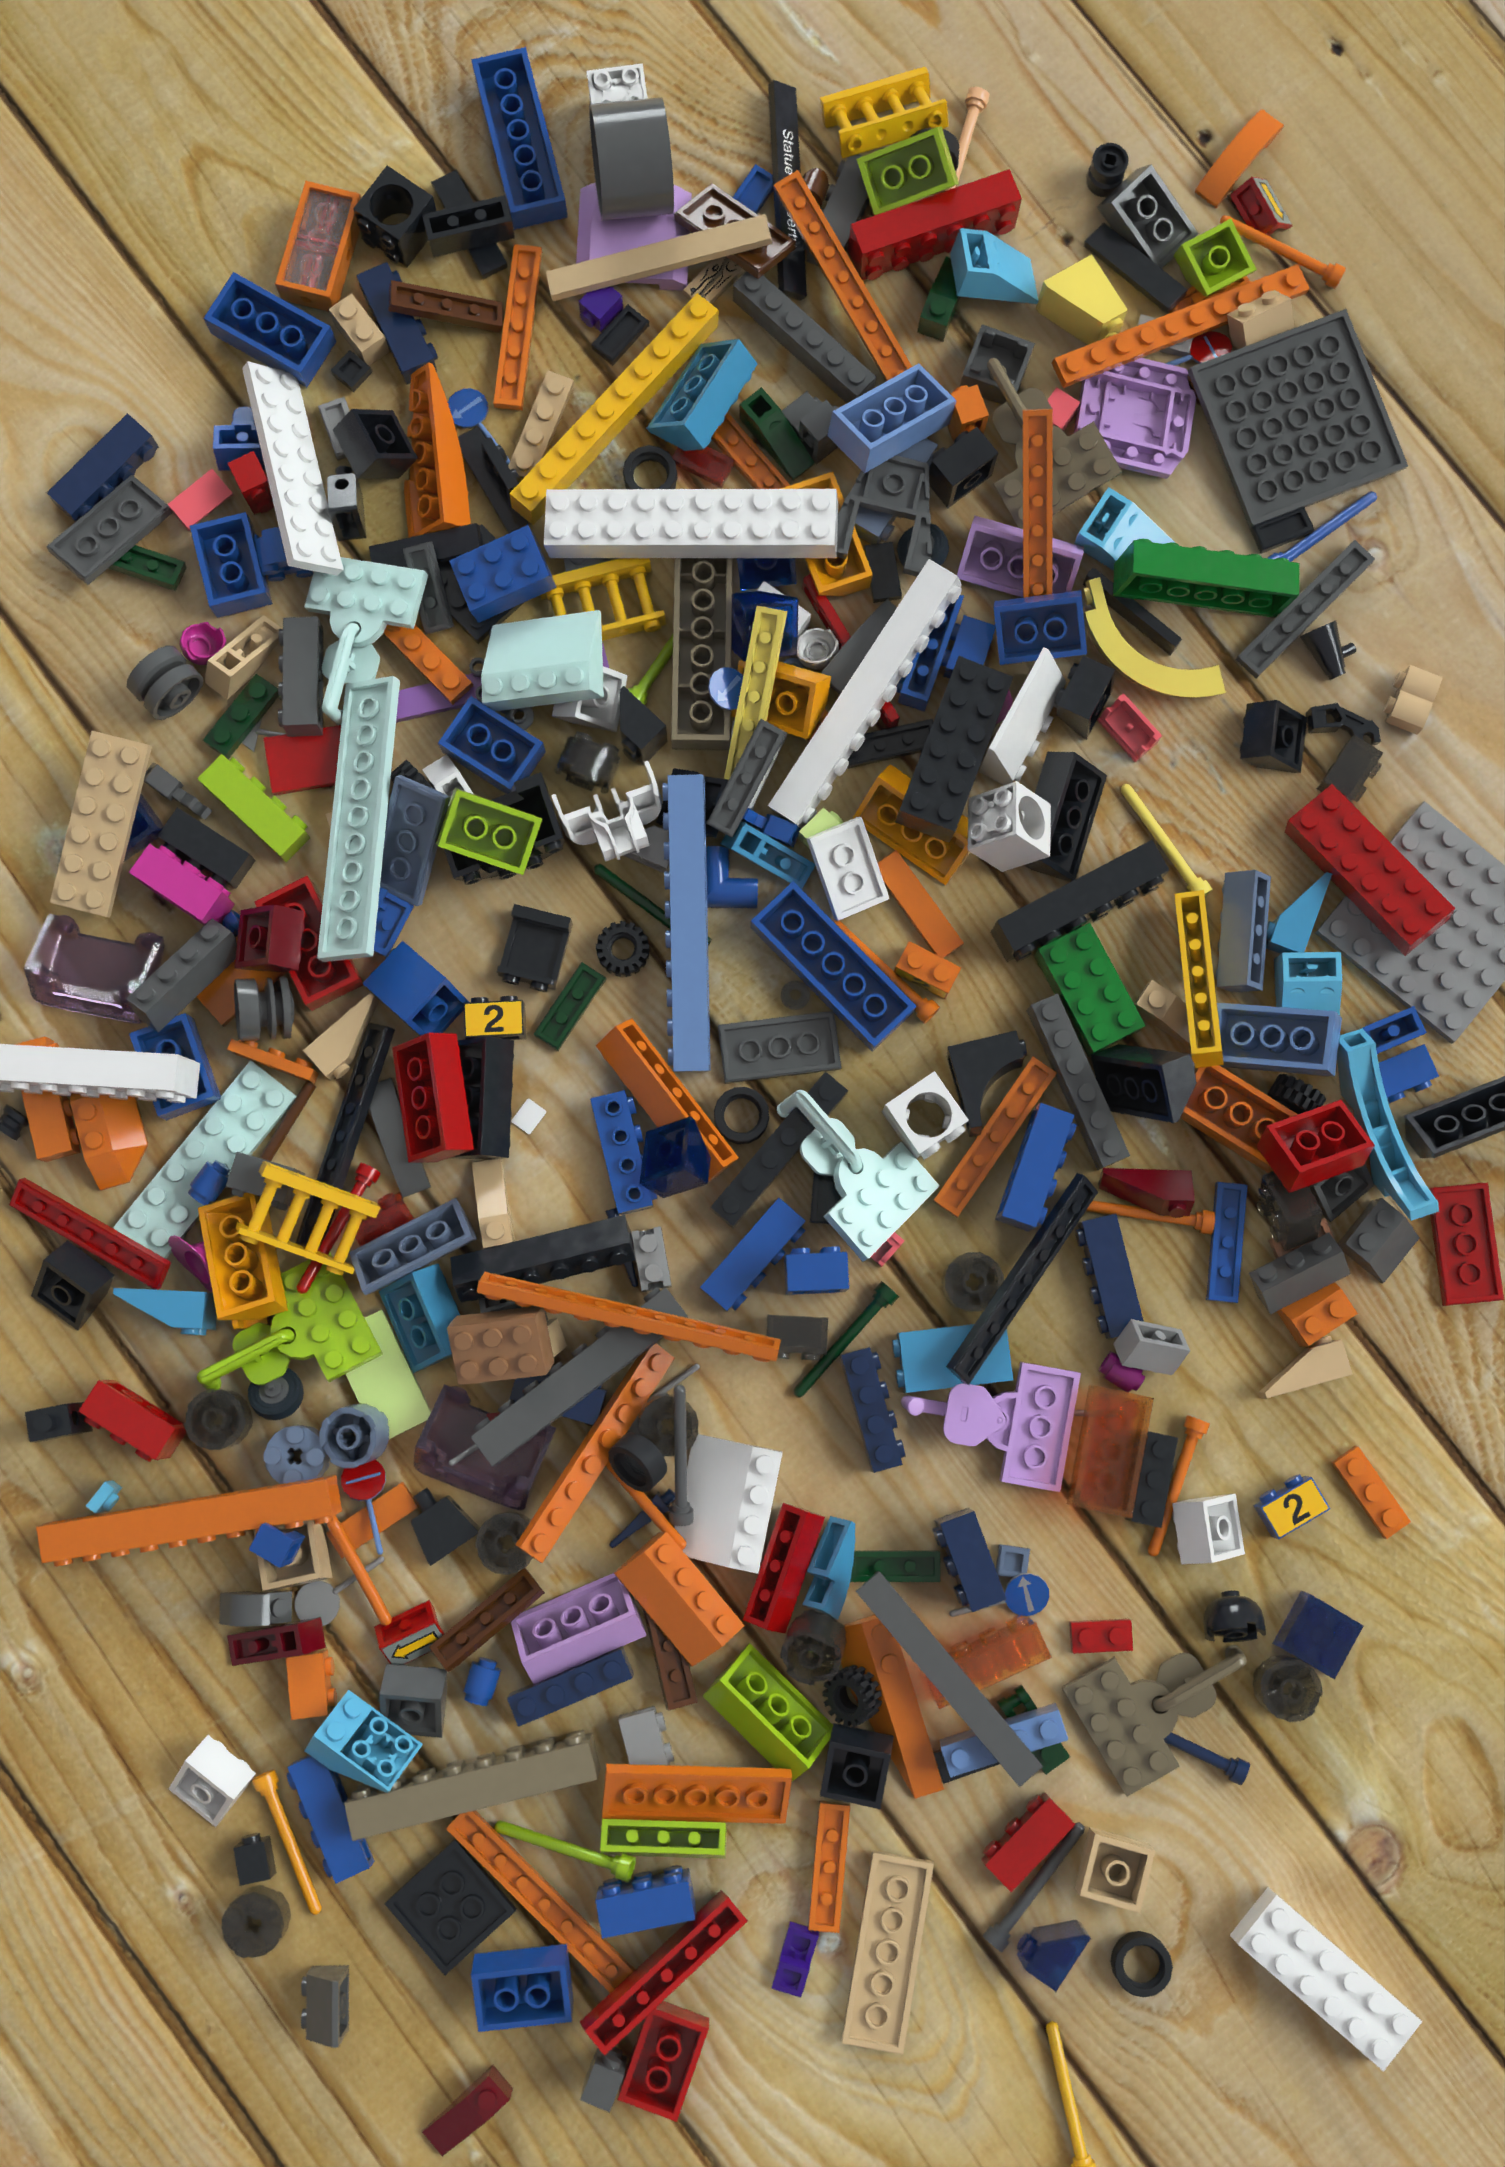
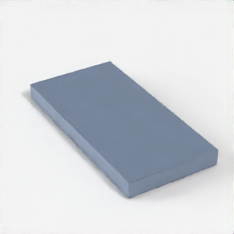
[380,775,451,906]

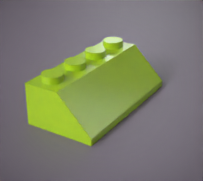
[702,1643,833,1782]

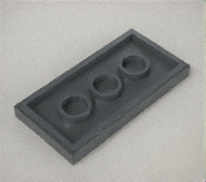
[46,475,173,585]
[718,1011,841,1084]

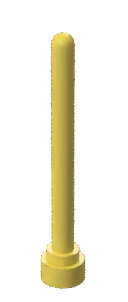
[1121,784,1213,896]

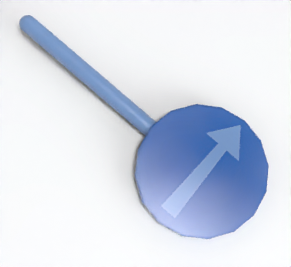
[448,388,510,465]
[708,667,782,744]

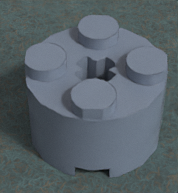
[319,1404,389,1468]
[264,1425,330,1484]

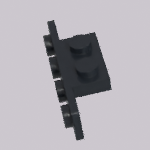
[458,427,531,534]

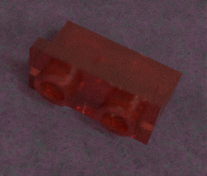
[348,1192,415,1247]

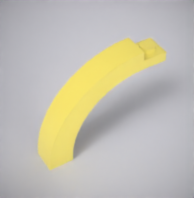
[1082,577,1226,698]

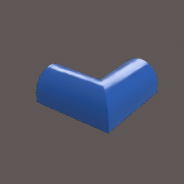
[706,846,758,908]

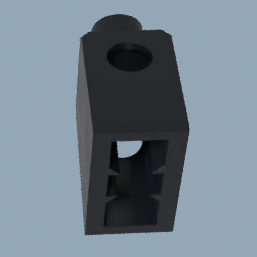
[327,466,367,541]
[25,1402,93,1443]
[411,1487,482,1566]

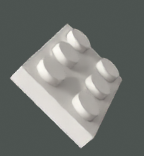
[806,817,890,921]

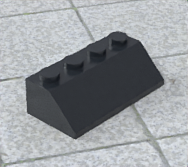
[1024,752,1107,882]
[451,1036,514,1159]
[1091,1044,1197,1123]
[1405,1076,1505,1158]

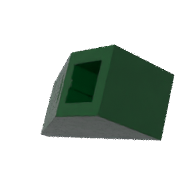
[739,387,815,481]

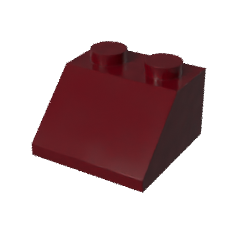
[235,904,304,972]

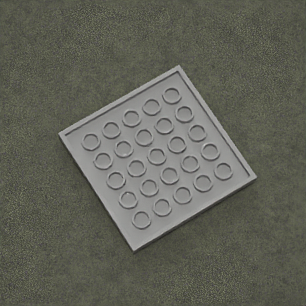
[1315,801,1505,1044]

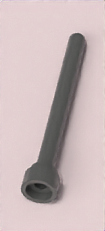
[669,1384,694,1526]
[983,1823,1085,1952]

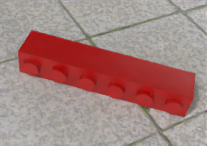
[580,1890,748,2056]

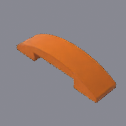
[1195,109,1284,208]

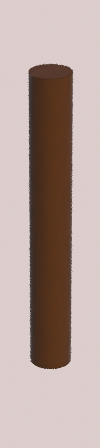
[260,1081,316,1161]

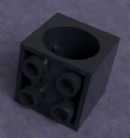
[353,165,437,268]

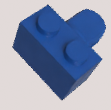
[213,406,266,471]

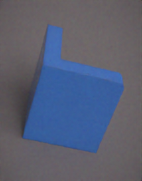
[249,1523,305,1568]

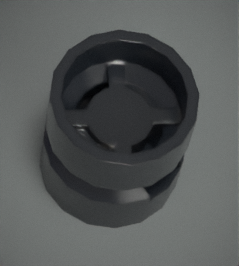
[1086,143,1129,197]

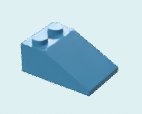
[113,1288,217,1336]

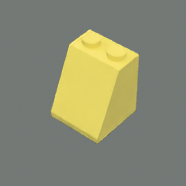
[1036,254,1128,345]

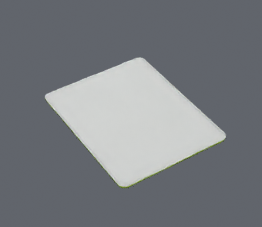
[511,1098,546,1134]

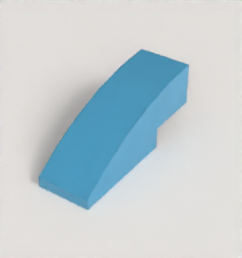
[802,1516,855,1620]

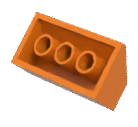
[614,1532,745,1667]

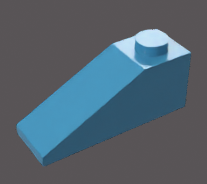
[720,821,816,889]
[1266,872,1332,954]

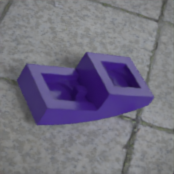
[771,1921,819,1997]

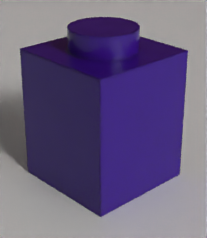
[579,286,623,332]

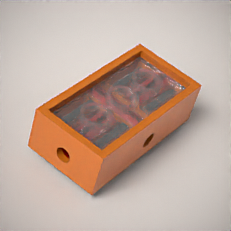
[275,181,361,312]

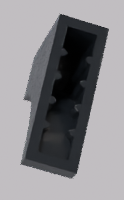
[946,1031,1027,1137]

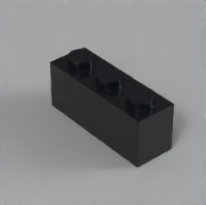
[422,195,515,258]
[157,807,256,889]
[1125,1431,1178,1528]

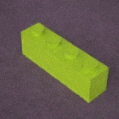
[197,754,310,863]
[600,1819,727,1859]

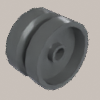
[126,645,204,720]

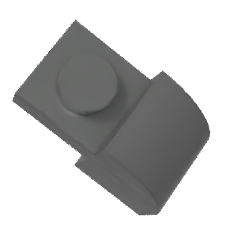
[219,1590,292,1626]

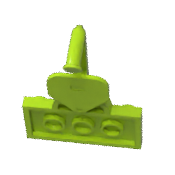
[196,1253,383,1393]

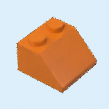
[1276,1282,1358,1347]

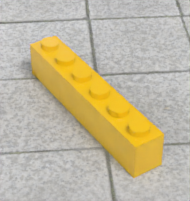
[1174,890,1224,1068]

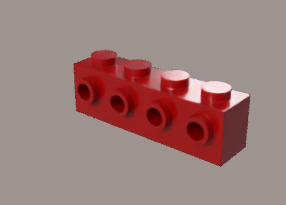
[743,1503,825,1634]

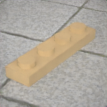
[508,371,575,480]

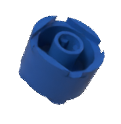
[253,527,313,581]

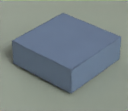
[996,1544,1030,1578]

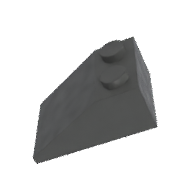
[1097,164,1199,269]

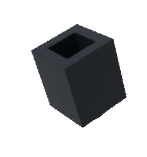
[233,1833,277,1886]

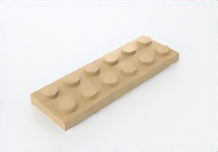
[50,731,152,918]
[841,1850,934,2054]

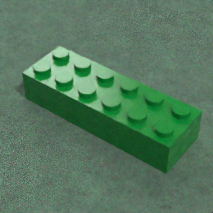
[1113,539,1300,618]

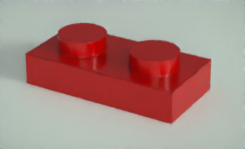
[1069,1619,1133,1654]

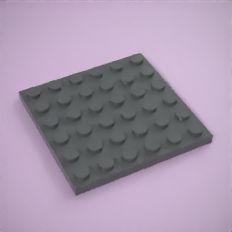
[1188,309,1408,528]

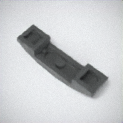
[821,599,897,694]
[369,1078,431,1198]

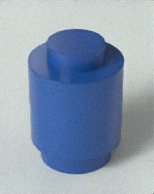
[188,1160,230,1205]
[463,1657,501,1706]

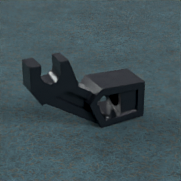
[1306,703,1381,747]

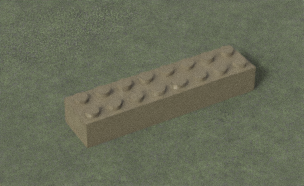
[671,558,733,750]
[344,1730,601,1841]

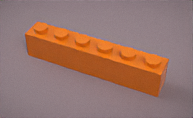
[596,1018,739,1186]

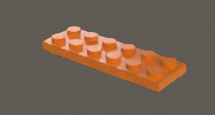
[602,1764,792,1824]

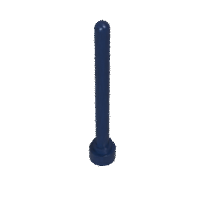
[1164,1732,1250,1786]

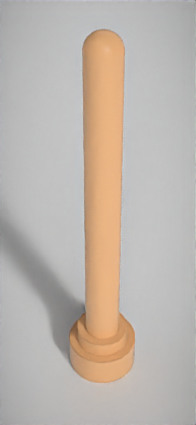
[944,87,990,191]

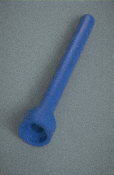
[1268,491,1377,562]

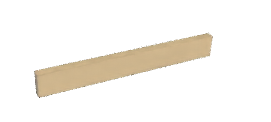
[546,214,772,301]

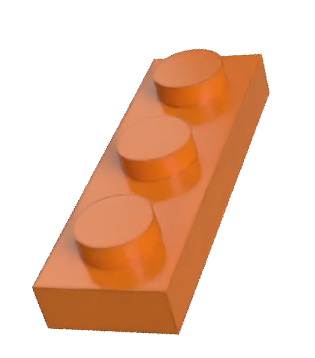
[227,1039,319,1084]
[1331,1446,1411,1539]

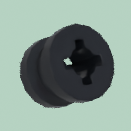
[0,1104,29,1141]

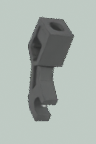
[144,763,212,820]

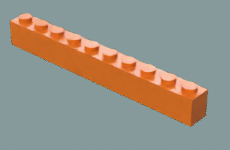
[36,1475,342,1567]

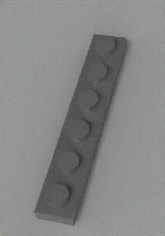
[1235,540,1375,679]

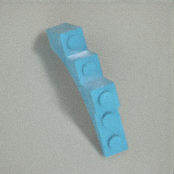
[1337,1028,1439,1220]

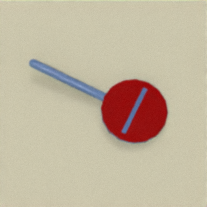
[1165,331,1232,366]
[341,1459,386,1555]

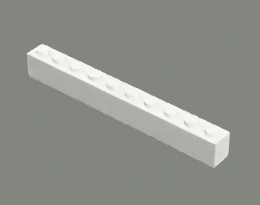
[768,559,962,829]

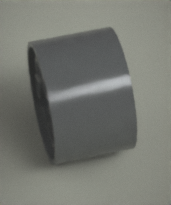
[589,97,674,221]

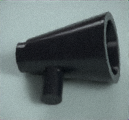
[1299,620,1356,680]

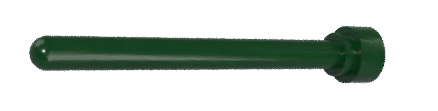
[594,864,712,946]
[793,1281,899,1398]

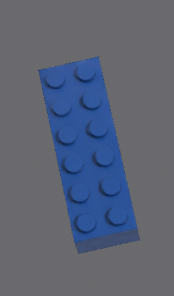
[471,47,568,230]
[750,881,917,1052]

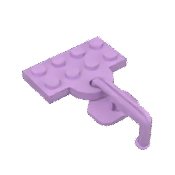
[901,1362,1081,1492]

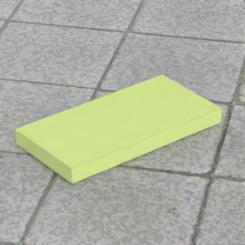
[346,1310,434,1440]

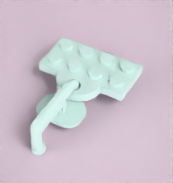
[304,557,428,725]
[777,1090,940,1261]

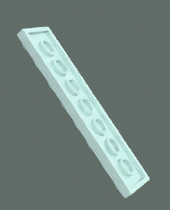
[113,1060,297,1259]

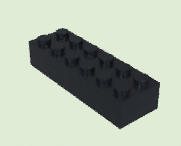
[895,656,1013,843]
[990,840,1169,962]

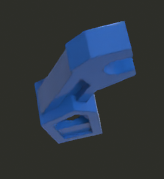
[741,808,801,847]

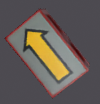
[1230,176,1293,236]
[374,1600,445,1665]

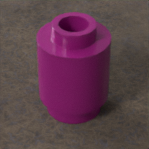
[1098,1351,1145,1393]

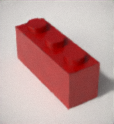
[982,1792,1076,1892]

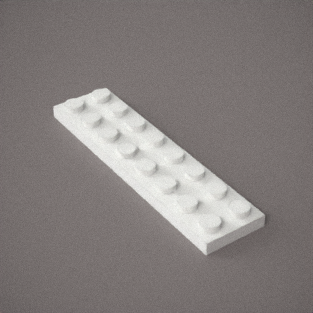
[242,361,343,576]

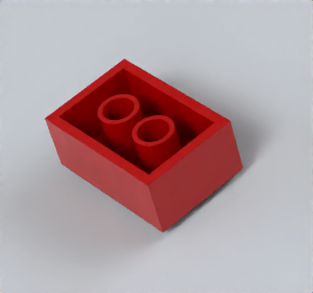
[1257,1100,1375,1193]
[78,1380,190,1462]
[618,2001,709,2122]

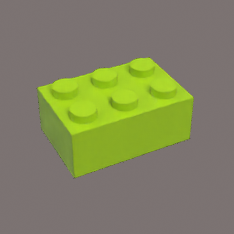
[857,127,959,215]
[436,788,542,875]

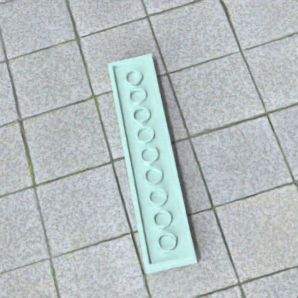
[317,676,400,962]

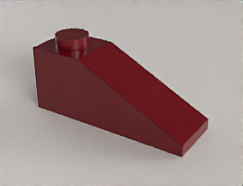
[1098,1168,1195,1218]
[227,1617,326,1666]
[422,2065,513,2156]

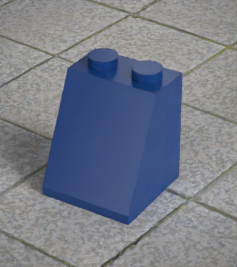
[362,941,469,1036]

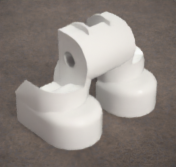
[551,761,662,862]

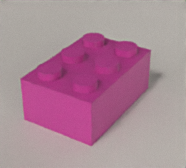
[129,843,235,925]

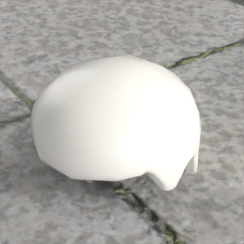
[795,628,839,671]

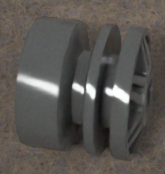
[234,977,294,1042]

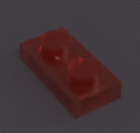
[672,446,735,488]

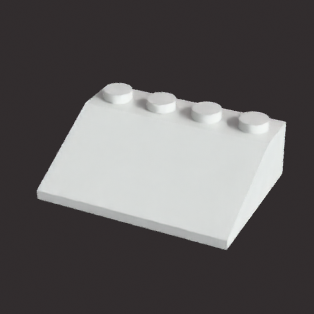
[979,647,1066,785]
[675,1433,783,1574]

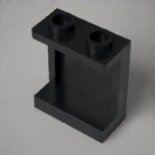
[496,904,573,992]

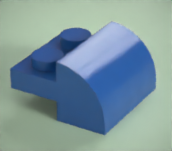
[374,887,414,958]

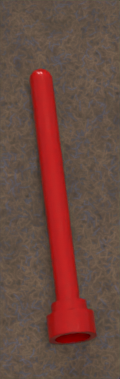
[297,1162,381,1294]

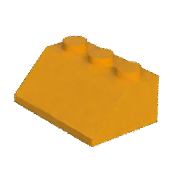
[731,658,831,739]

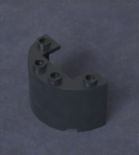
[444,772,565,885]

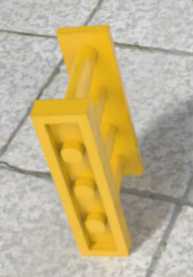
[820,66,949,159]
[540,558,666,641]
[235,1160,380,1276]

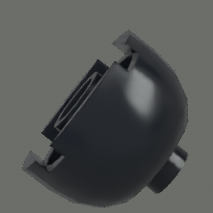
[1204,1591,1266,1643]

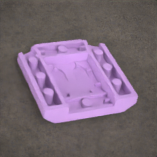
[576,182,692,291]
[1074,358,1196,479]

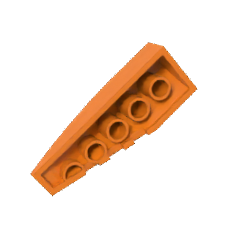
[404,362,471,538]
[831,1615,944,1799]

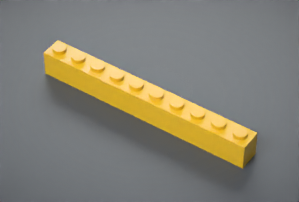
[509,293,719,525]

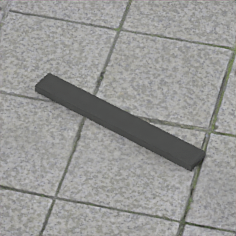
[856,1571,1043,1787]

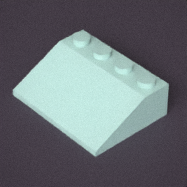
[481,610,604,711]

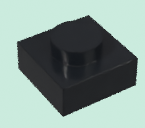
[331,350,372,392]

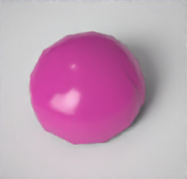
[179,622,226,665]

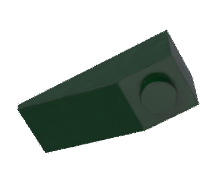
[917,256,961,342]

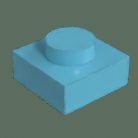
[86,1480,122,1513]

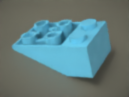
[950,228,1039,304]
[1074,487,1175,571]
[1274,952,1342,1015]
[305,1690,423,1793]

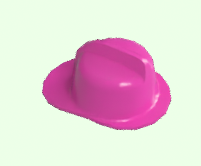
[168,1235,212,1292]

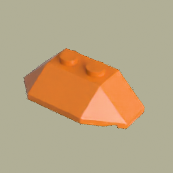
[70,1093,148,1190]

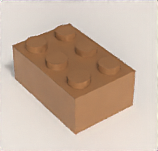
[447,1306,555,1385]

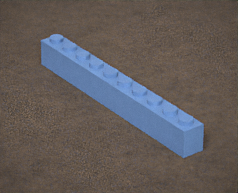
[662,774,711,1071]

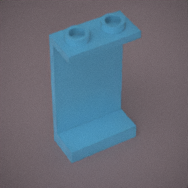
[892,1324,1013,1393]

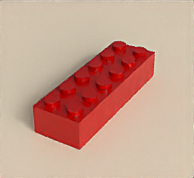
[848,169,1022,281]
[1285,784,1455,956]

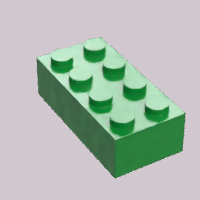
[1034,923,1146,1057]

